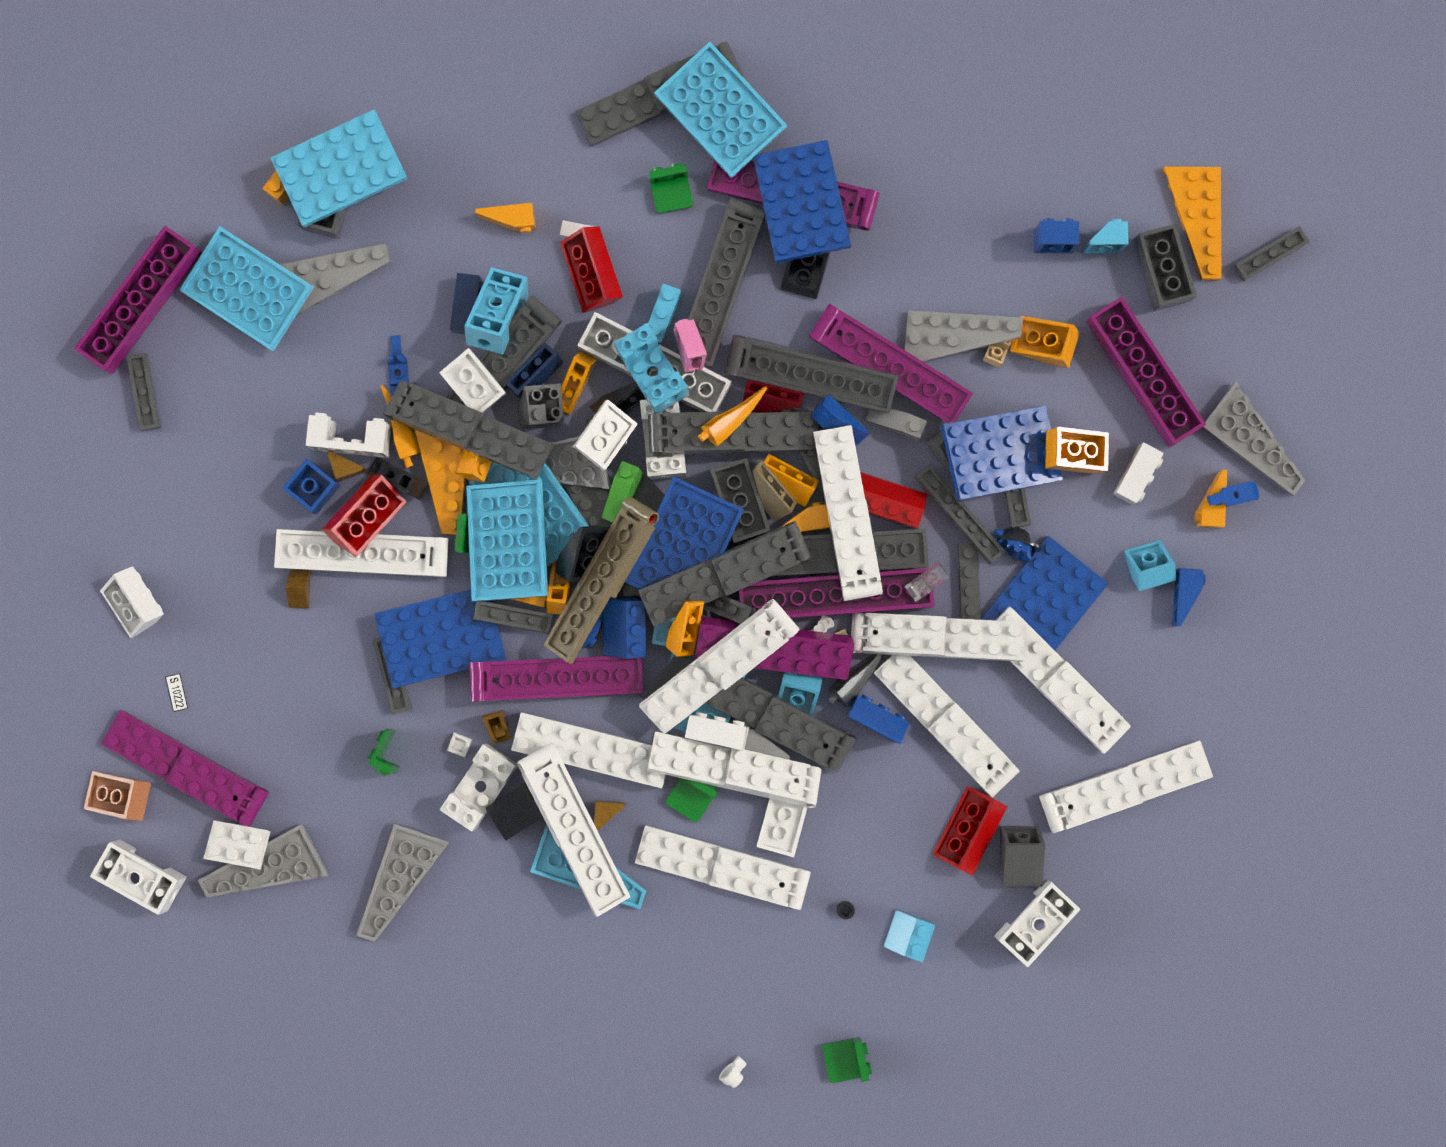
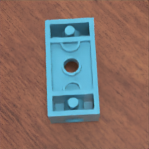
[464,267,528,355]
[614,323,689,413]

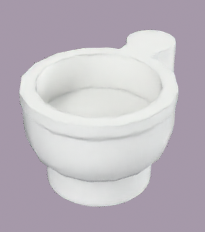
[719,1056,746,1088]

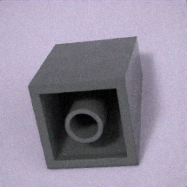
[1000,826,1045,888]

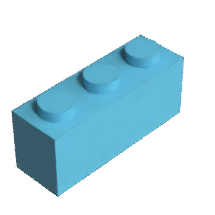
[648,284,681,346]

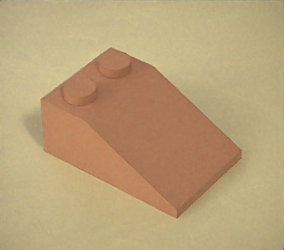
[84,771,151,821]

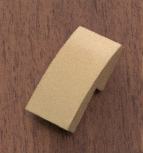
[983,341,1012,368]

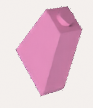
[674,319,707,373]

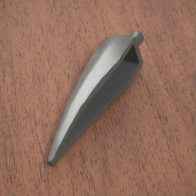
[827,654,884,707]

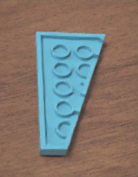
[530,824,647,910]

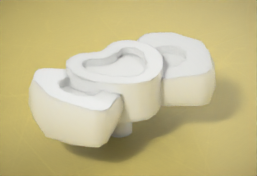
[811,616,834,633]

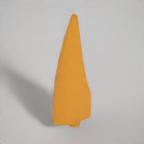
[381,385,421,468]
[698,387,767,447]

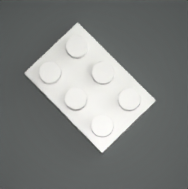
[439,348,506,413]
[573,400,637,470]
[756,798,807,857]
[203,820,271,870]

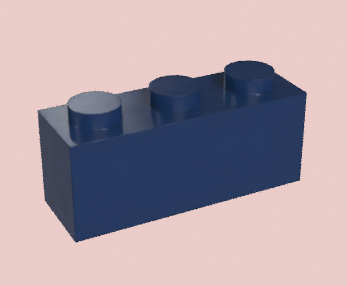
[450,273,484,334]
[505,343,564,399]

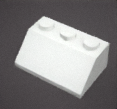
[100,566,164,638]

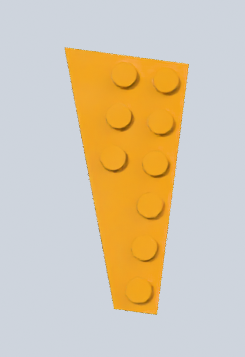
[1163,166,1222,280]
[415,430,466,535]

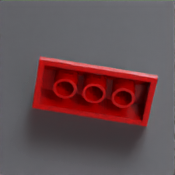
[560,226,623,313]
[860,472,928,529]
[321,475,407,557]
[932,786,1008,876]

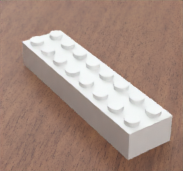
[577,312,731,412]
[511,712,666,788]

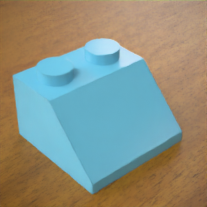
[1082,219,1128,254]
[1124,540,1176,591]
[778,672,823,714]
[884,909,935,962]

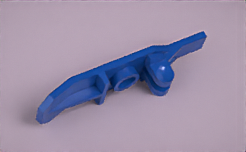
[388,335,409,396]
[1207,481,1260,507]

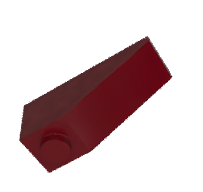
[743,380,804,413]

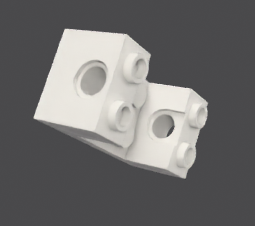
[640,400,687,480]
[306,413,393,458]
[440,743,518,831]
[90,839,187,915]
[994,879,1080,967]

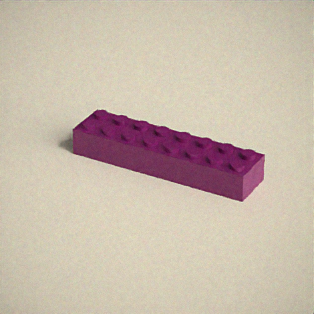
[74,226,202,375]
[1085,296,1206,448]
[694,616,855,680]

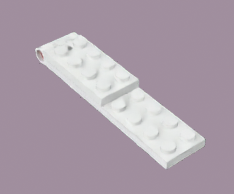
[813,425,883,601]
[274,529,449,577]
[639,599,799,734]
[995,606,1131,754]
[851,613,1025,662]
[874,655,1020,798]
[647,731,821,808]
[1039,740,1213,833]
[517,743,630,917]
[635,825,811,910]

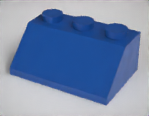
[602,596,646,659]
[846,694,909,744]

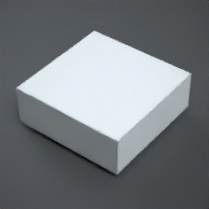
[447,732,473,757]

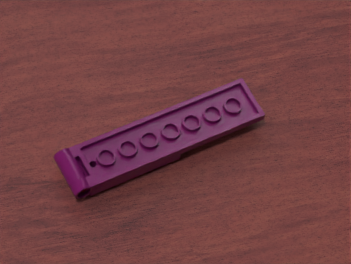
[707,161,880,231]
[809,304,973,423]
[469,656,643,702]
[101,710,269,827]

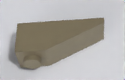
[752,460,797,522]

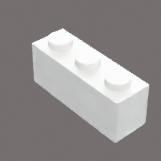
[1113,442,1164,505]
[685,712,749,750]

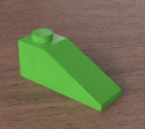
[602,461,643,523]

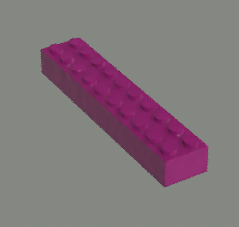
[739,568,935,619]

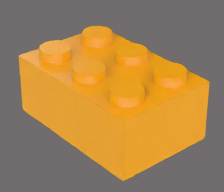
[1045,427,1109,474]

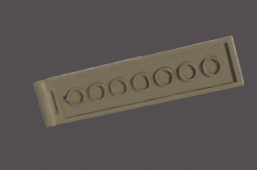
[543,497,659,664]

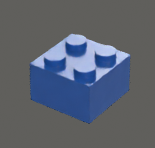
[1034,218,1079,253]
[282,459,341,515]

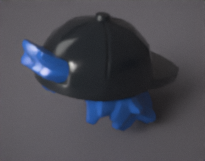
[993,526,1042,561]

